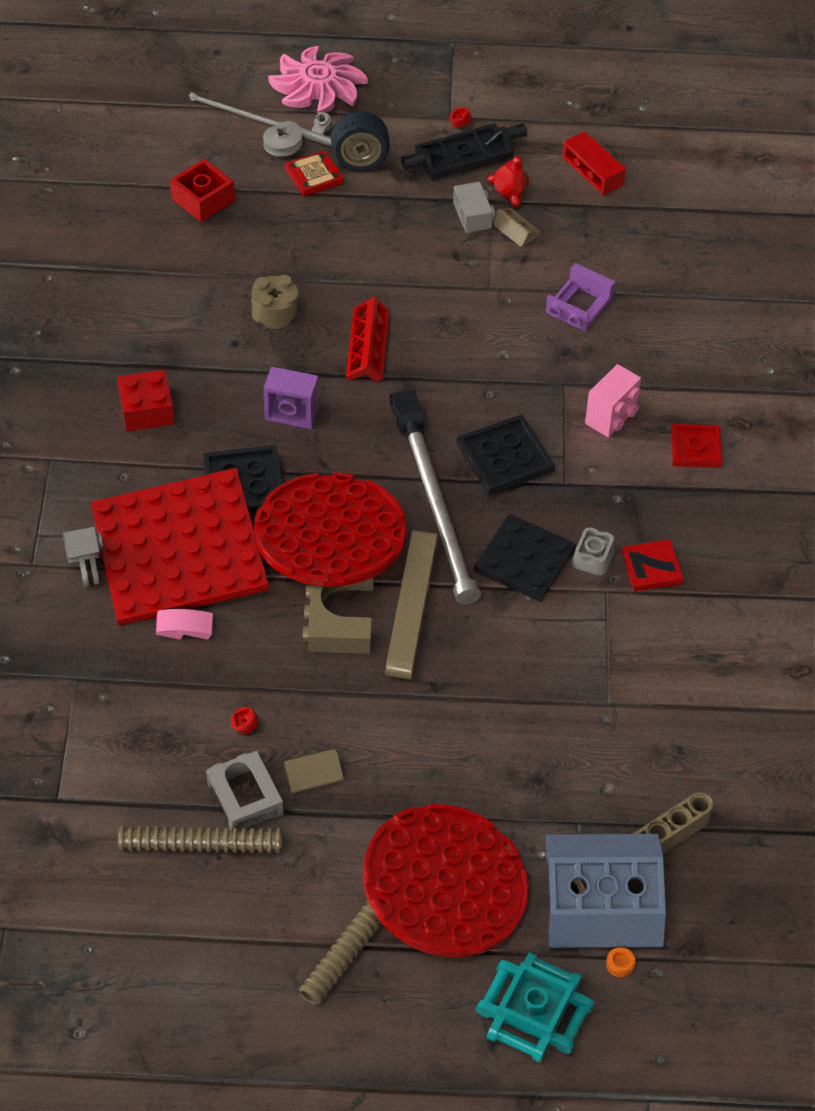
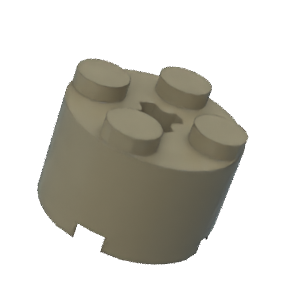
[251,275,298,329]

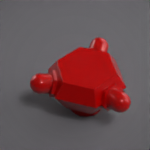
[487,156,529,207]

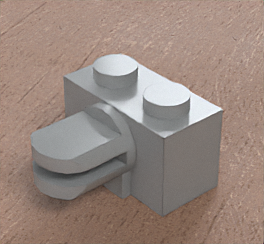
[63,527,103,587]

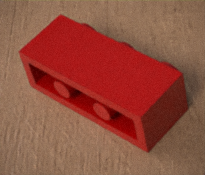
[562,131,626,196]

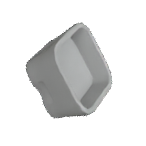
[571,527,615,575]

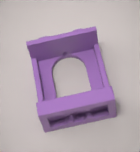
[546,263,615,331]

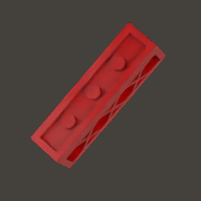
[346,296,390,383]

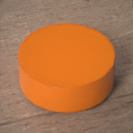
[606,947,636,978]

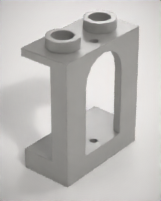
[206,751,283,830]

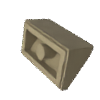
[492,208,541,247]
[284,749,344,794]

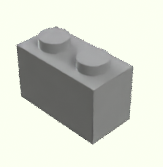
[453,181,495,233]

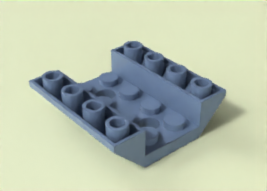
[546,834,666,948]

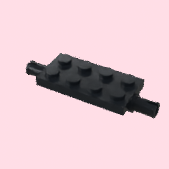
[401,123,527,180]

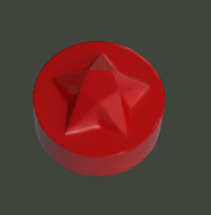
[449,107,472,128]
[231,707,259,735]

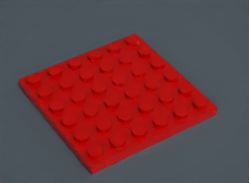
[91,468,269,626]

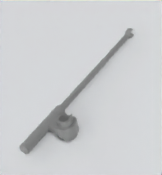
[189,92,332,147]

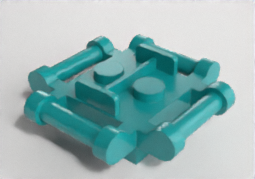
[475,952,594,1063]

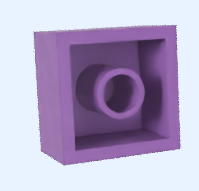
[263,367,319,429]

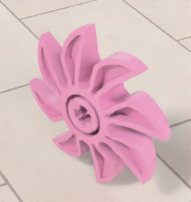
[268,46,368,114]

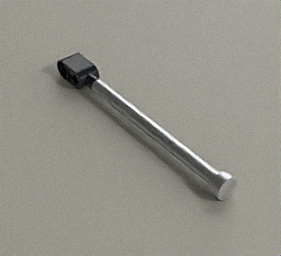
[389,389,481,605]

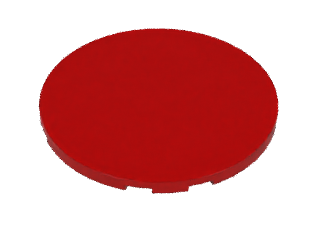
[254,472,407,587]
[362,804,529,958]

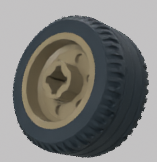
[331,111,390,171]

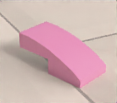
[156,609,213,640]

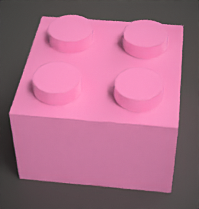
[585,364,641,438]

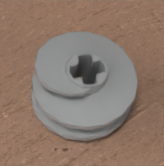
[263,121,303,157]

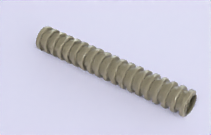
[118,826,282,853]
[299,901,382,1005]

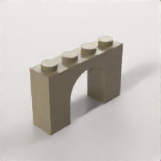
[303,577,374,654]

